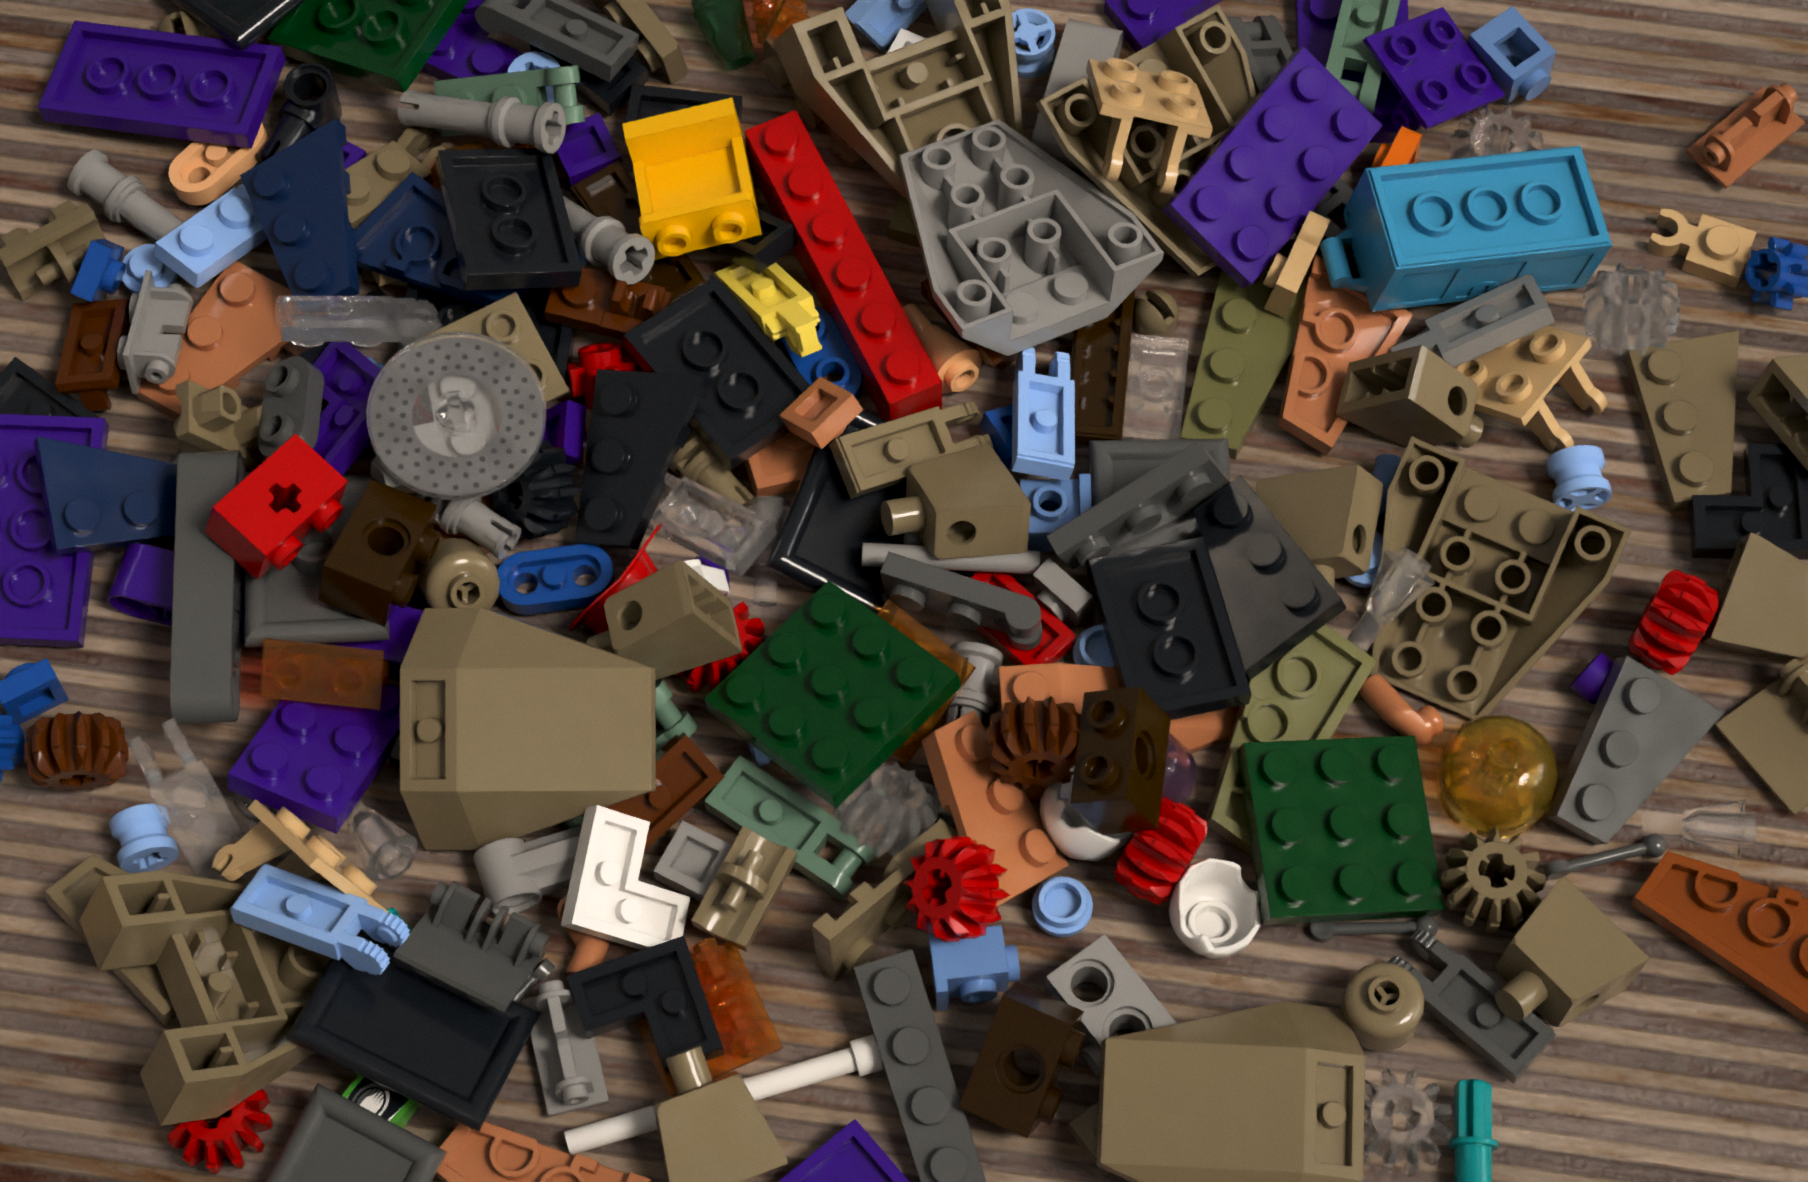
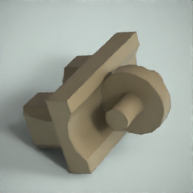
[0,201,107,300]
[173,380,262,471]
[691,826,798,952]

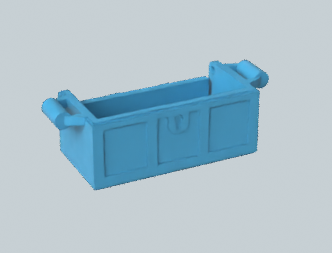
[1319,146,1612,312]

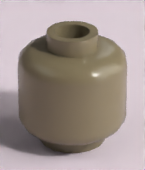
[417,538,500,609]
[1341,962,1425,1052]

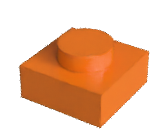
[1371,126,1422,168]

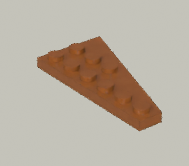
[1631,851,1808,1025]

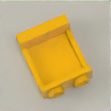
[622,98,762,260]

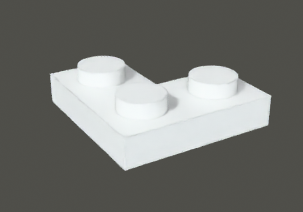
[561,805,691,950]

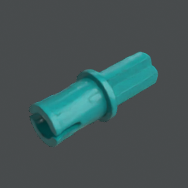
[1448,1079,1498,1182]

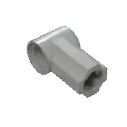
[473,825,582,916]

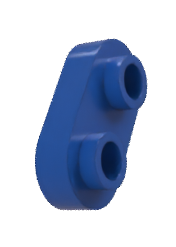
[780,307,862,401]
[497,544,615,615]

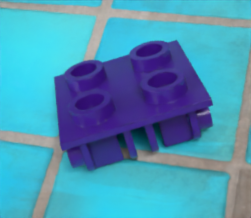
[1363,7,1505,132]

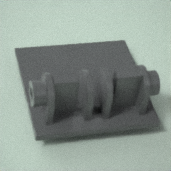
[393,881,550,1012]

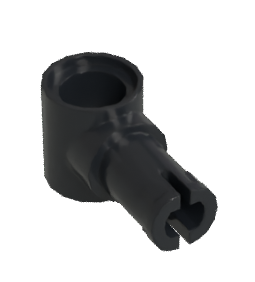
[256,63,342,163]

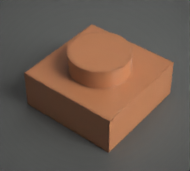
[779,377,863,449]

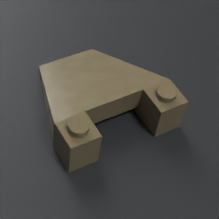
[773,0,1024,202]
[79,870,331,1126]

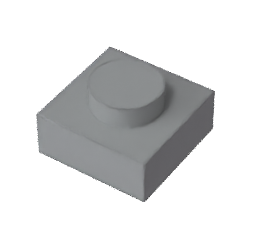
[1033,558,1094,628]
[653,820,732,902]

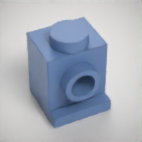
[1468,6,1556,104]
[1020,474,1092,552]
[928,925,1021,1012]

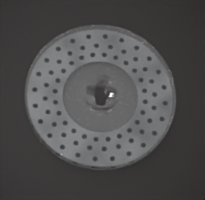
[366,331,547,500]

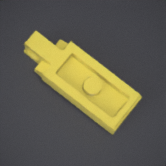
[714,262,822,358]

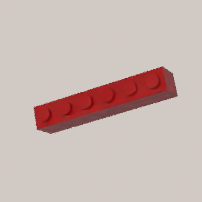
[744,110,942,422]

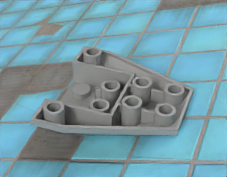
[899,119,1164,356]

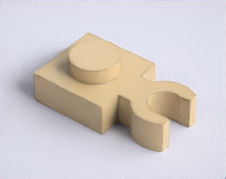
[1647,209,1757,289]
[1263,211,1330,318]

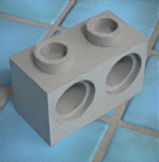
[1045,934,1177,1079]

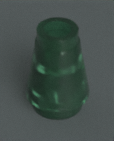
[691,0,757,71]

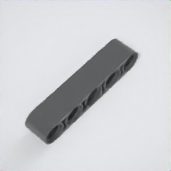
[170,450,245,725]

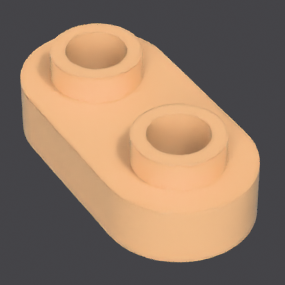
[168,123,268,205]

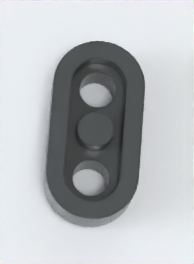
[258,356,324,458]

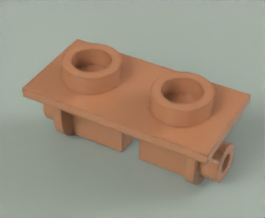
[1685,83,1805,189]

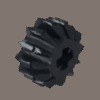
[488,440,582,539]

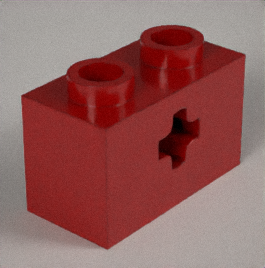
[205,433,348,580]

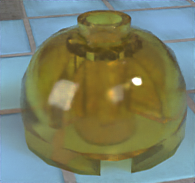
[1435,714,1558,838]

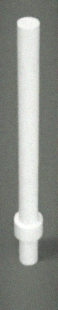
[564,1034,884,1155]

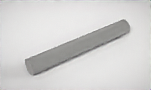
[862,543,1040,574]

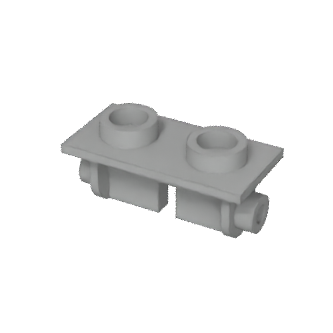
[117,270,193,394]
[523,980,609,1117]

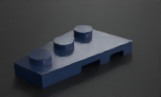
[240,118,359,321]
[354,172,531,307]
[33,436,177,555]

